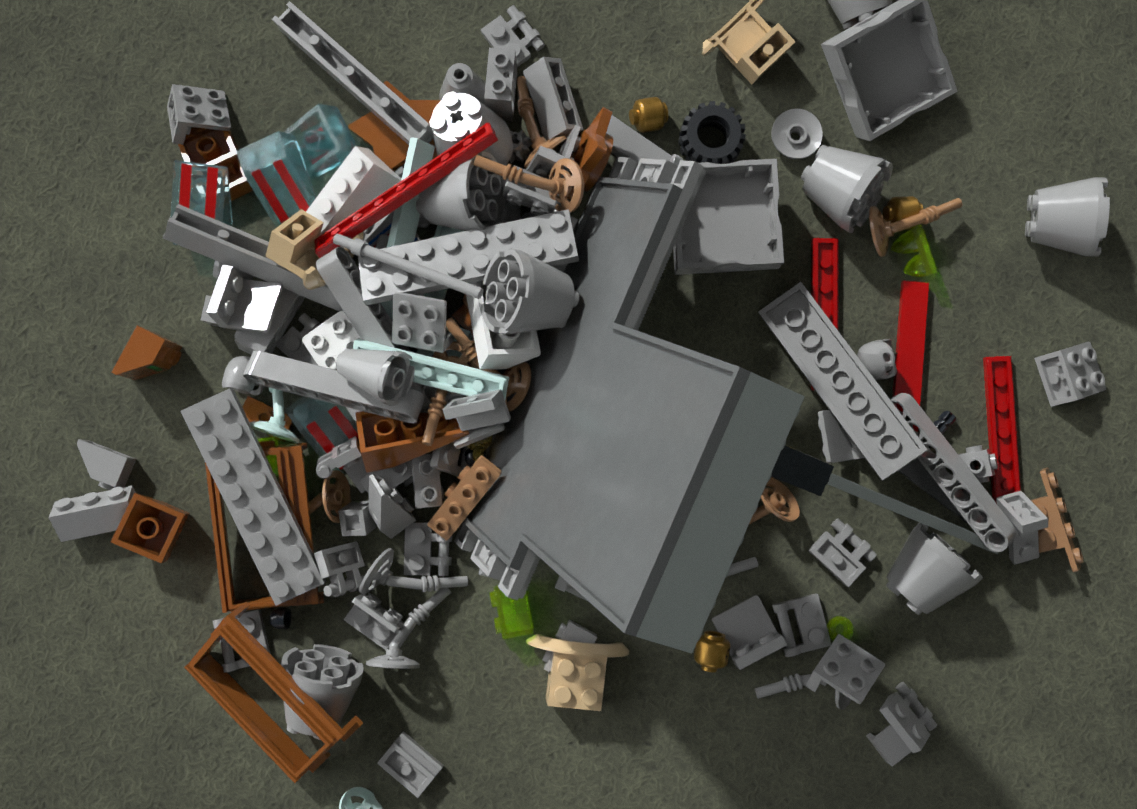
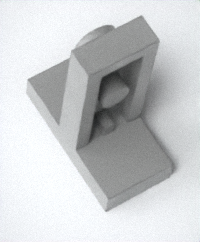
[996,491,1048,565]

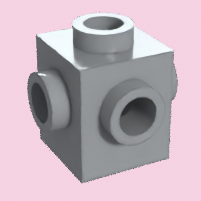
[958,445,998,483]

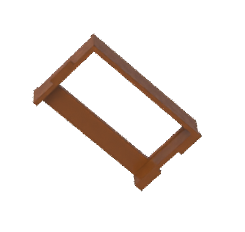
[205,440,324,613]
[184,602,363,783]

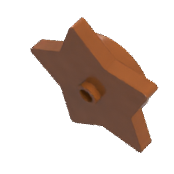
[348,81,441,171]
[564,107,613,200]

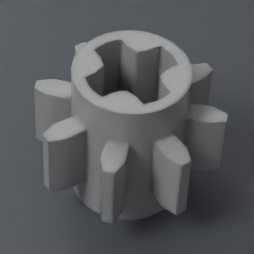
[509,130,533,163]

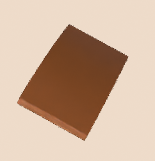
[178,127,258,208]

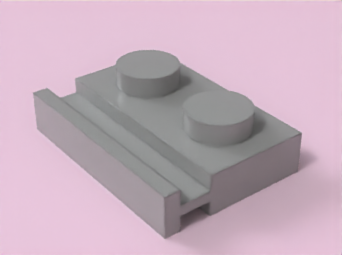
[377,731,444,798]

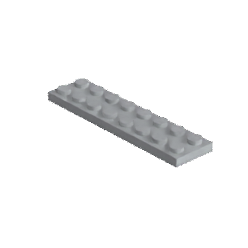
[358,209,579,306]
[758,282,928,481]
[181,388,326,606]

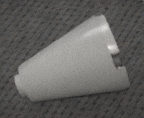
[439,63,486,106]
[336,349,415,406]

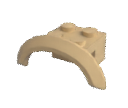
[702,0,795,85]
[266,209,363,290]
[526,634,629,711]

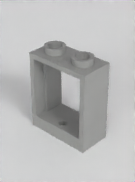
[484,47,518,121]

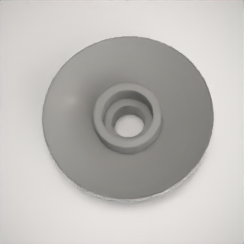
[771,109,823,159]

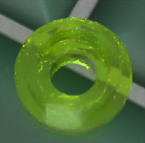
[827,616,854,641]

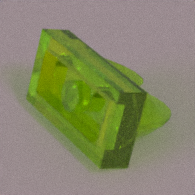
[890,224,939,277]

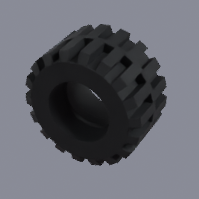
[678,101,746,164]

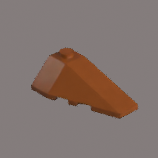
[355,411,469,473]

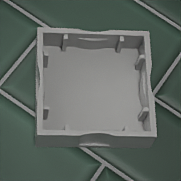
[821,0,957,141]
[673,159,784,275]

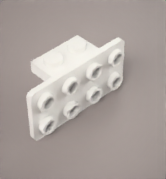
[302,311,361,421]

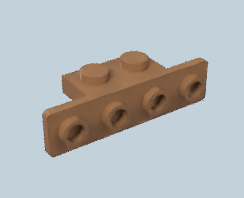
[428,456,502,540]
[1031,468,1084,572]

